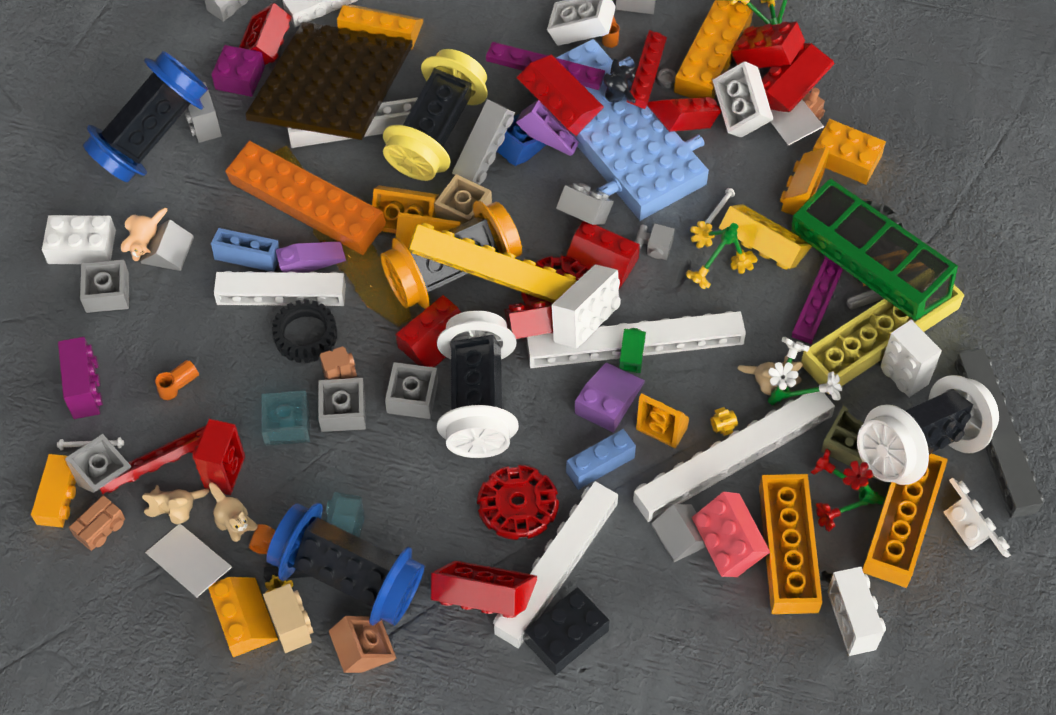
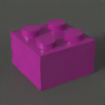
[212,45,265,97]

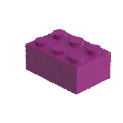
[58,337,103,419]

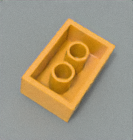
[813,119,886,185]

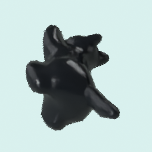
[603,59,636,103]

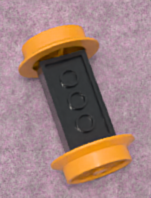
[380,200,522,309]

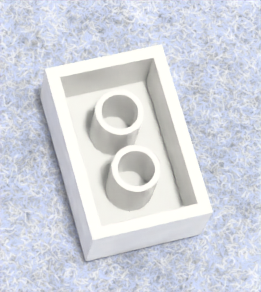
[547,0,616,46]
[713,61,774,138]
[42,215,116,264]
[880,320,942,397]
[827,567,886,656]

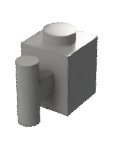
[635,224,675,260]

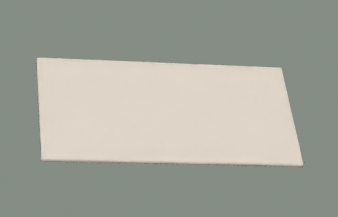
[770,100,824,145]
[145,524,232,598]

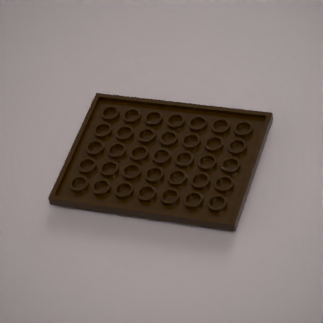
[246,22,413,140]

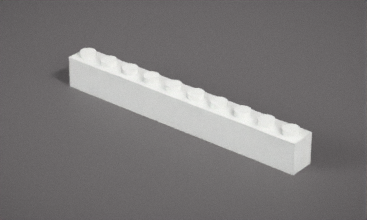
[527,311,746,368]
[633,391,835,522]

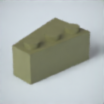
[821,405,883,482]

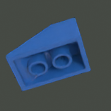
[496,114,546,166]

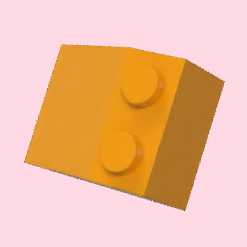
[636,393,689,449]

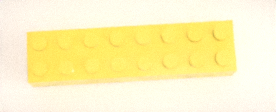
[801,269,964,395]

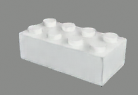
[552,264,620,348]

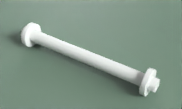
[705,188,735,224]
[57,437,124,450]

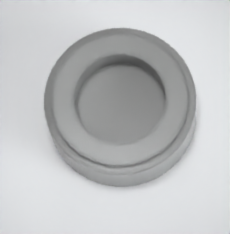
[657,69,676,88]

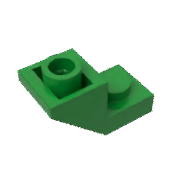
[619,328,646,373]

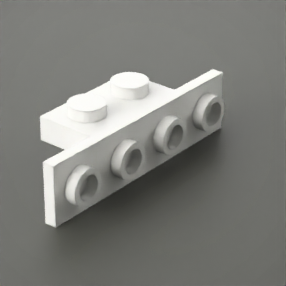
[944,478,1011,558]

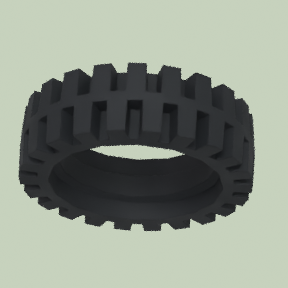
[272,299,337,363]

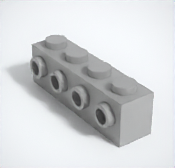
[452,99,515,185]

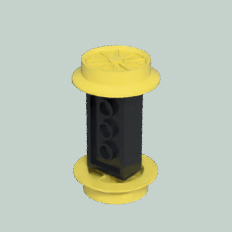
[383,49,488,181]

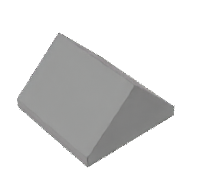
[140,220,194,271]
[65,434,131,493]
[651,504,706,562]

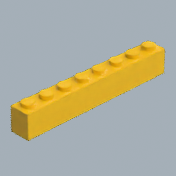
[408,223,577,303]

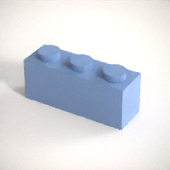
[211,228,279,272]
[566,429,636,490]

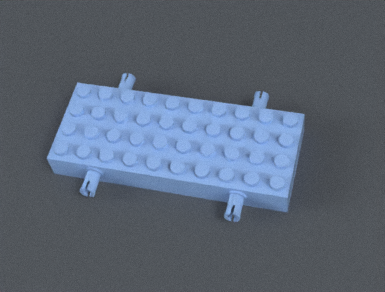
[554,39,709,221]

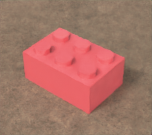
[691,492,770,577]

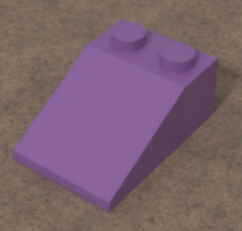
[575,362,645,433]

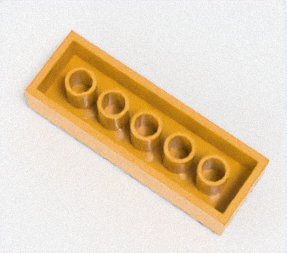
[674,0,753,99]
[862,453,948,588]
[759,474,822,614]

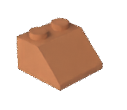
[329,616,396,673]

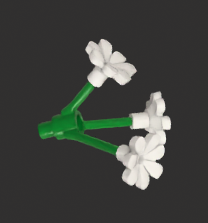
[768,337,842,405]

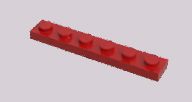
[626,30,667,109]
[100,420,219,494]

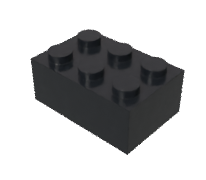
[524,587,609,675]

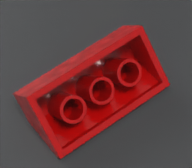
[761,43,835,112]
[517,54,604,136]
[431,561,537,618]

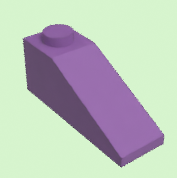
[516,100,579,156]
[276,242,346,273]

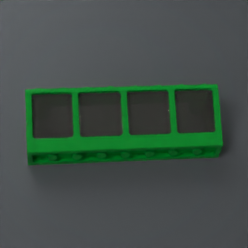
[791,179,958,321]

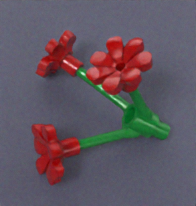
[810,448,885,532]

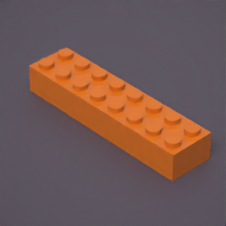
[225,140,387,255]

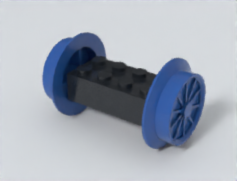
[83,51,208,182]
[266,503,425,626]

